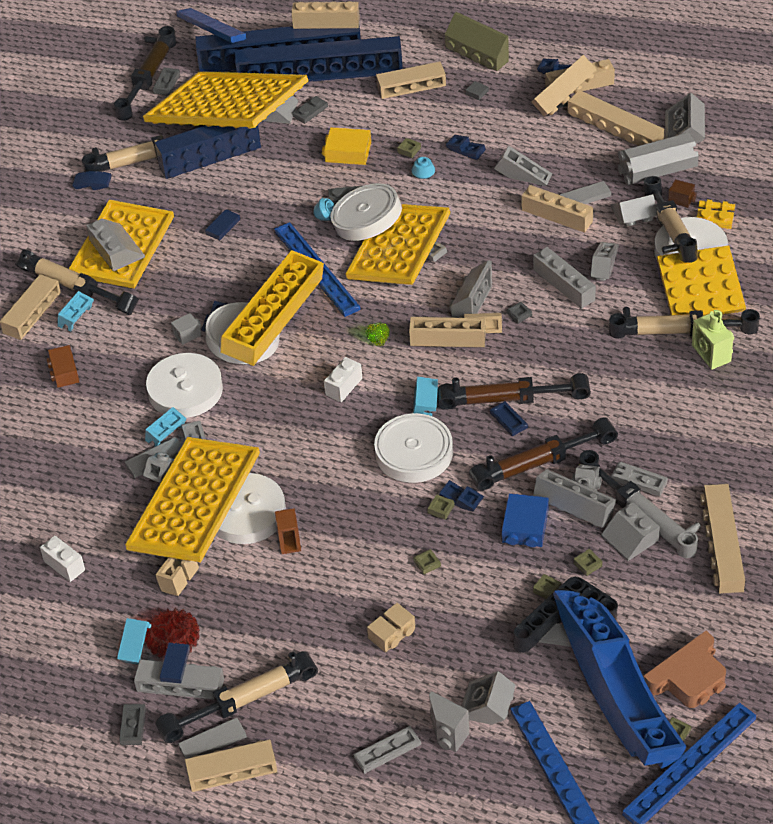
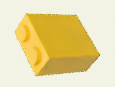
[322,127,372,165]

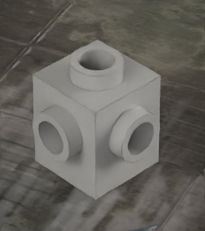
[143,452,174,483]
[572,464,602,491]

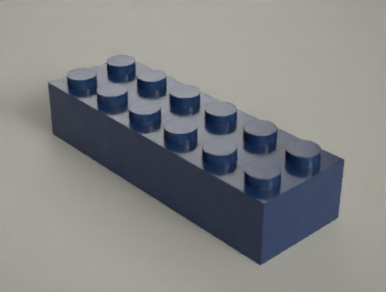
[155,124,261,179]

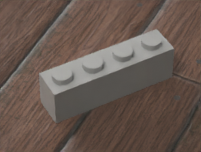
[533,247,596,309]
[533,469,616,527]
[134,660,224,700]

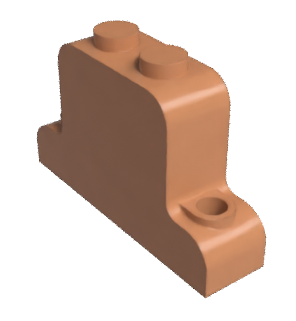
[643,630,726,708]

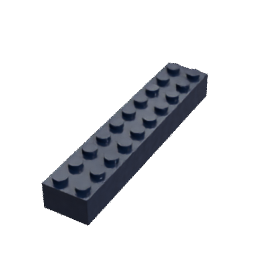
[195,26,361,72]
[235,36,403,82]

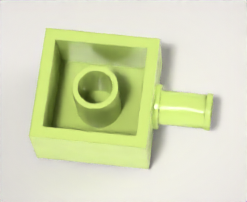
[692,310,734,369]

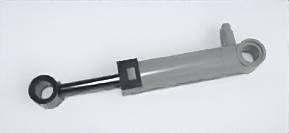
[579,450,701,558]

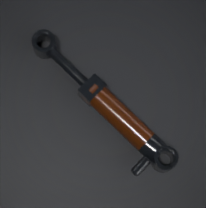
[437,373,591,410]
[469,417,618,491]

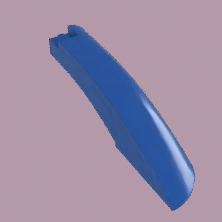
[553,590,686,769]

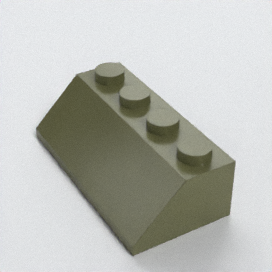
[445,12,509,71]

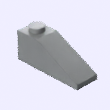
[494,146,552,186]
[591,242,619,281]

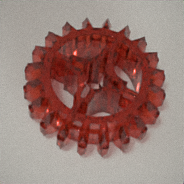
[144,607,200,658]

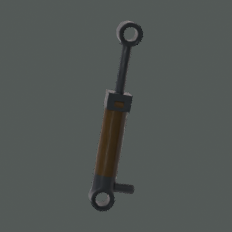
[114,26,177,121]

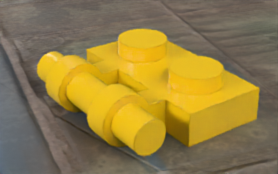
[697,199,735,229]

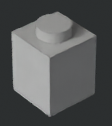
[171,313,202,345]

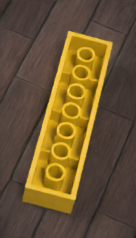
[221,250,324,366]

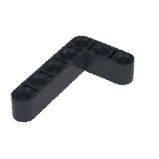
[513,576,618,653]

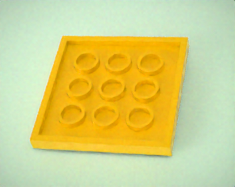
[657,245,746,316]

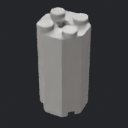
[618,133,699,186]

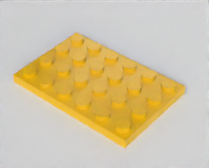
[69,200,174,289]
[346,204,450,285]

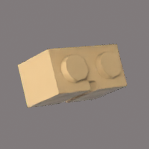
[156,557,199,596]
[367,603,415,653]

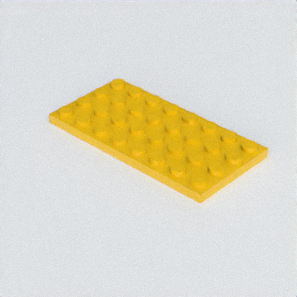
[125,437,260,563]

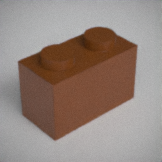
[46,345,79,388]
[275,508,301,554]

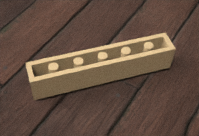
[568,90,664,146]
[700,484,745,593]

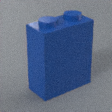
[502,493,549,547]

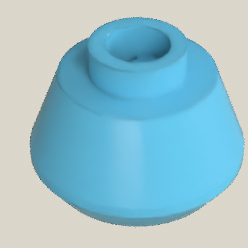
[412,157,435,179]
[313,198,335,221]

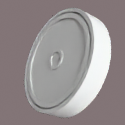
[331,183,402,241]
[654,217,728,260]
[205,302,280,364]
[146,353,223,418]
[374,413,453,483]
[216,473,286,544]

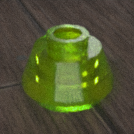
[366,322,390,346]

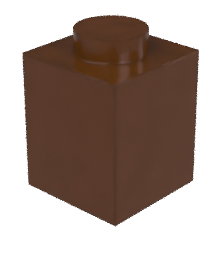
[668,179,697,208]

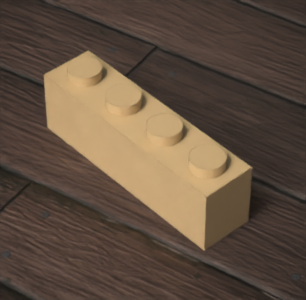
[292,1,360,29]
[531,55,597,117]
[545,59,615,94]
[376,62,446,99]
[522,185,593,233]
[0,274,61,340]
[409,317,486,347]
[185,740,277,792]

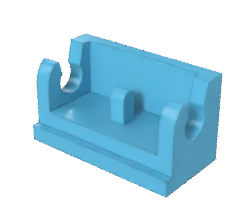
[58,291,94,332]
[413,377,438,416]
[145,407,186,447]
[117,618,151,665]

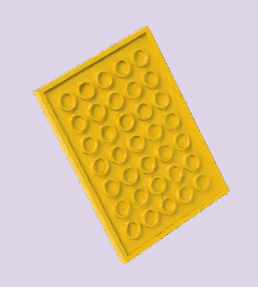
[143,72,308,129]

